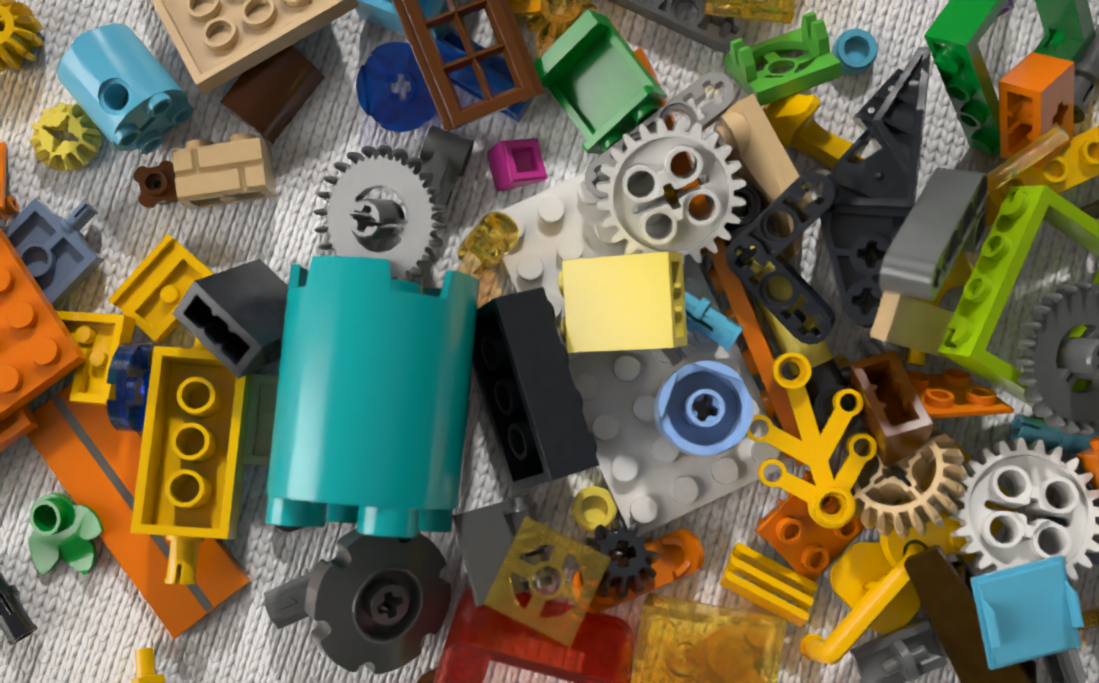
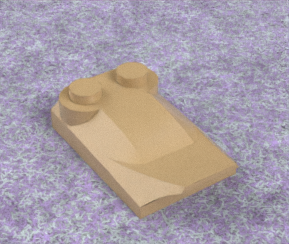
[713,94,813,261]

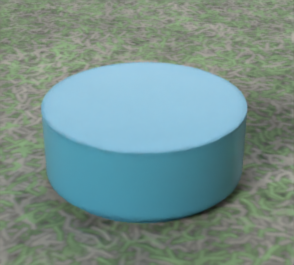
[831,29,878,75]

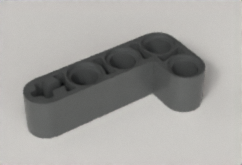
[879,167,988,301]

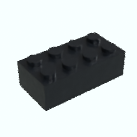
[473,287,599,491]

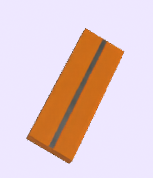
[26,383,251,639]

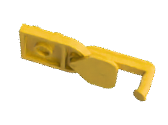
[800,442,1019,665]

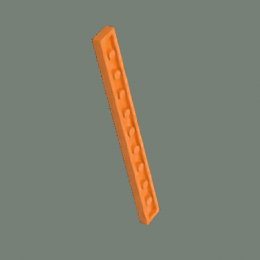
[633,48,804,466]

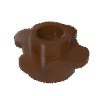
[133,160,178,208]

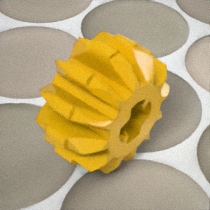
[0,0,44,72]

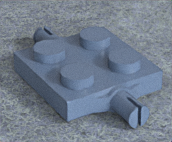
[3,198,104,310]

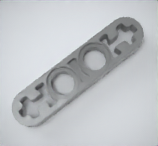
[585,72,735,199]

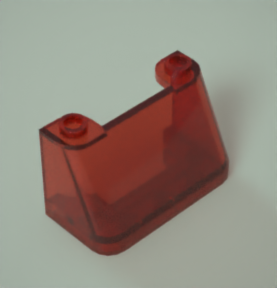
[433,585,635,683]

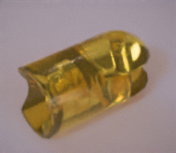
[457,212,519,275]

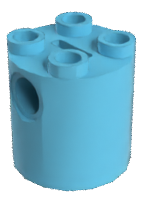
[57,23,193,154]

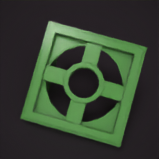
[723,12,842,106]

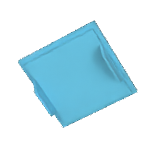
[970,555,1084,670]

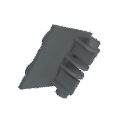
[453,494,555,607]

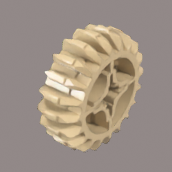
[840,422,968,539]

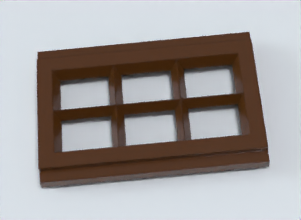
[392,0,545,132]

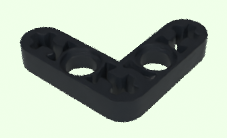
[726,169,839,345]

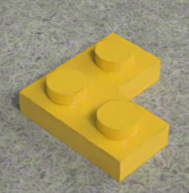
[56,311,136,407]

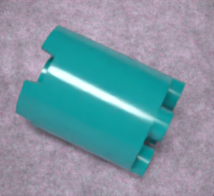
[265,256,480,537]

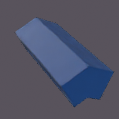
[435,26,533,123]

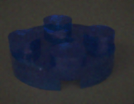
[356,42,439,132]
[106,342,157,432]

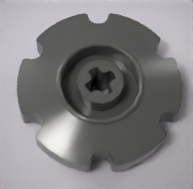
[305,528,451,674]

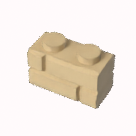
[172,133,277,210]

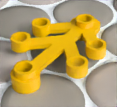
[746,352,877,529]

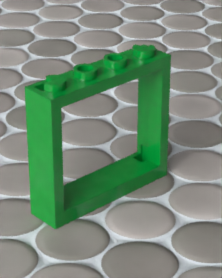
[924,0,1096,159]

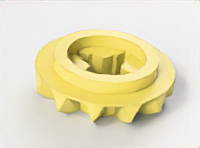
[28,102,102,172]

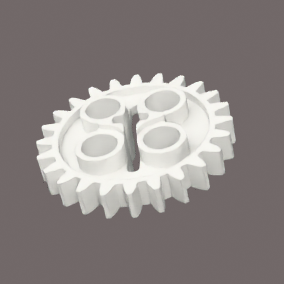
[596,118,746,265]
[946,438,1099,581]

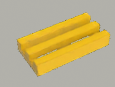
[719,542,818,627]

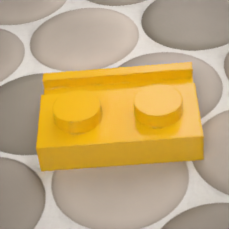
[108,234,215,343]

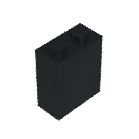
[172,259,288,379]

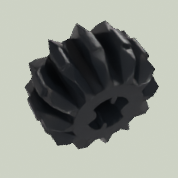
[580,519,659,600]

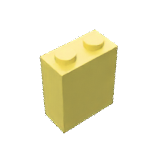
[558,251,688,353]

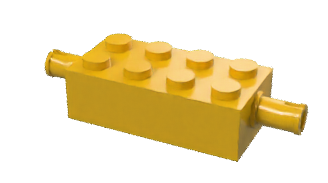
[130,337,255,585]

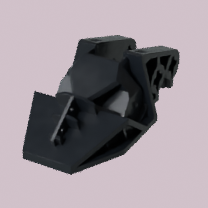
[817,47,931,328]

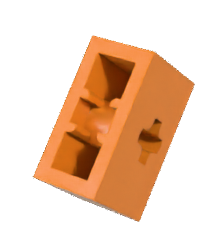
[998,52,1075,169]

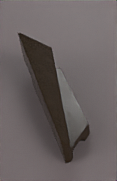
[904,545,1037,683]

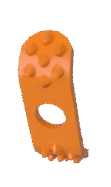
[573,528,704,614]

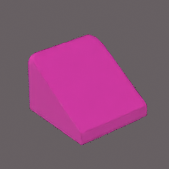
[487,138,548,192]

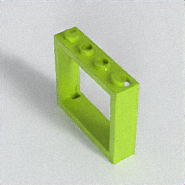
[937,185,1099,407]

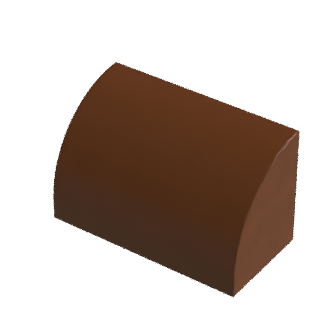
[220,45,325,144]
[850,350,933,466]

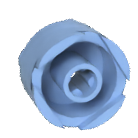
[654,361,754,456]

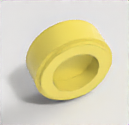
[572,486,617,531]

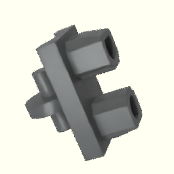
[849,618,947,683]

